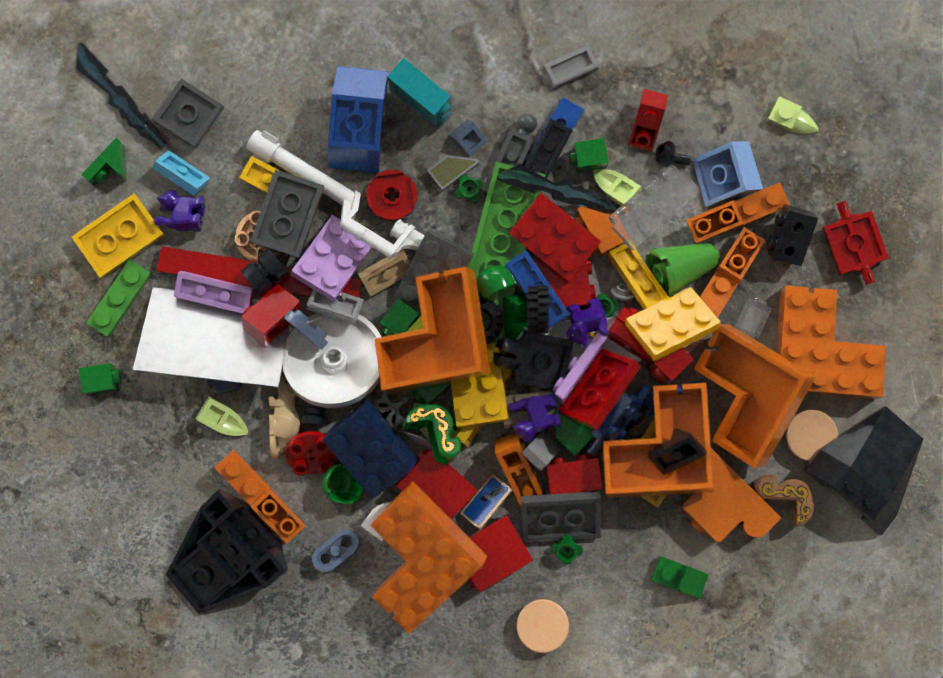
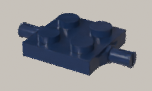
[586,383,653,457]

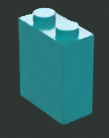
[387,58,452,128]

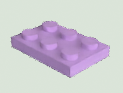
[291,215,373,302]

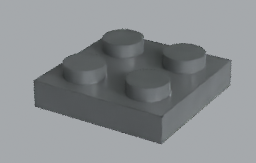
[153,78,224,149]

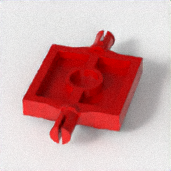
[822,200,889,285]

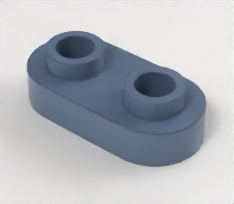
[283,309,328,350]
[312,529,359,572]

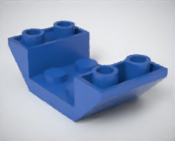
[328,66,389,173]

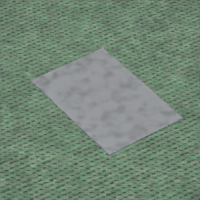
[133,287,290,387]

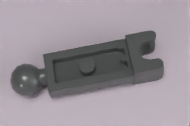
[482,113,537,195]

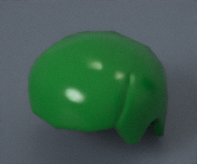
[476,265,517,298]
[322,464,364,504]

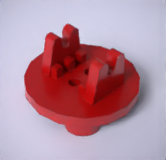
[285,431,337,475]

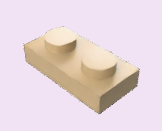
[358,250,410,297]

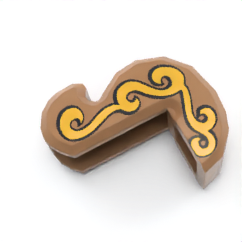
[752,475,815,527]

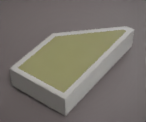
[427,155,479,192]

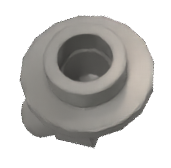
[611,283,635,317]

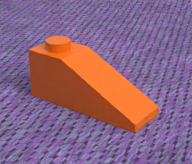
[494,433,545,507]

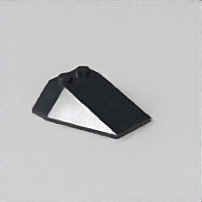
[803,406,924,536]
[165,489,288,614]

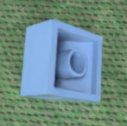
[692,141,763,207]

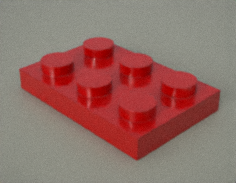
[508,193,602,282]
[558,348,641,430]

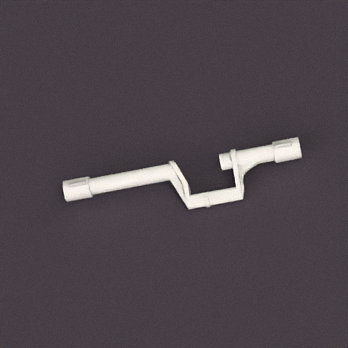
[246,130,468,267]

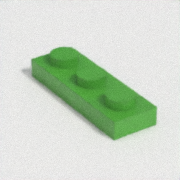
[86,259,152,338]

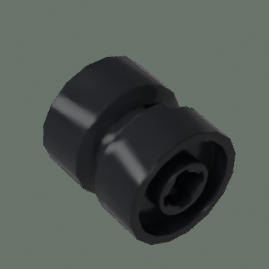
[240,248,289,297]

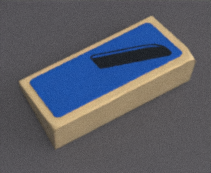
[460,473,512,530]

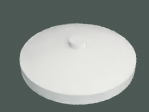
[282,313,381,408]

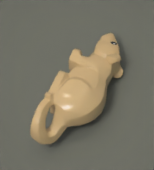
[269,374,301,459]

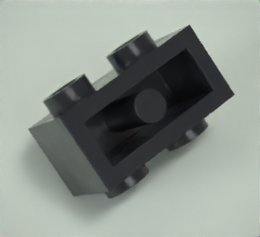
[766,204,819,266]

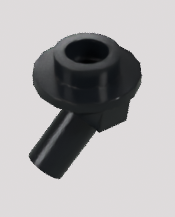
[655,141,692,167]

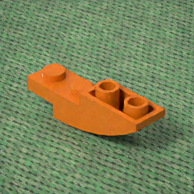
[686,182,790,244]
[699,227,766,318]
[214,449,306,544]

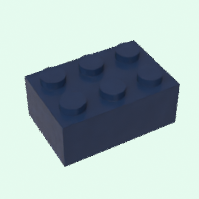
[322,400,418,499]

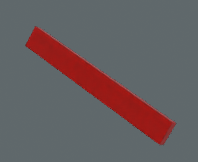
[156,246,362,298]

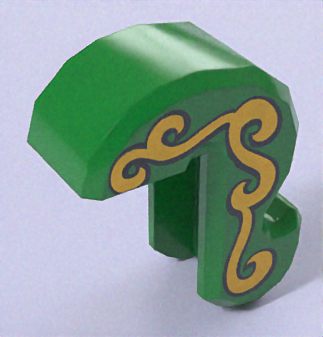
[402,404,462,465]

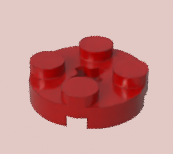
[366,170,418,221]

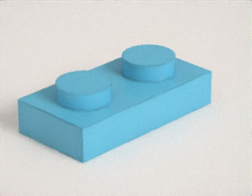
[152,150,210,196]

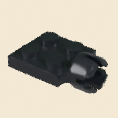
[493,330,574,390]

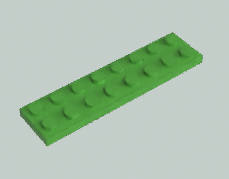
[468,162,546,349]

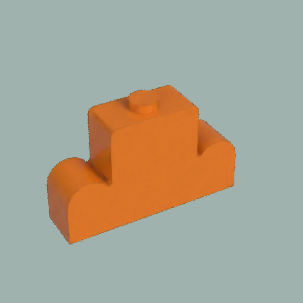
[680,448,781,542]

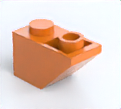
[574,207,629,257]

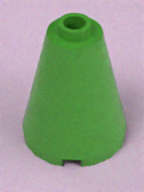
[645,243,720,297]

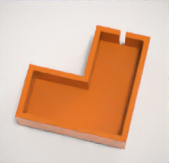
[374,267,491,393]
[776,286,886,400]
[694,324,816,468]
[603,383,714,498]
[370,481,487,634]

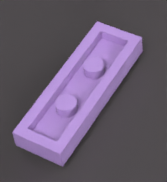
[174,271,254,314]
[553,332,607,405]

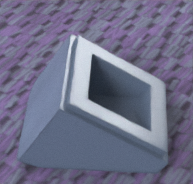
[449,120,487,157]

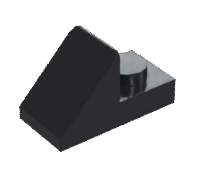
[648,428,707,475]

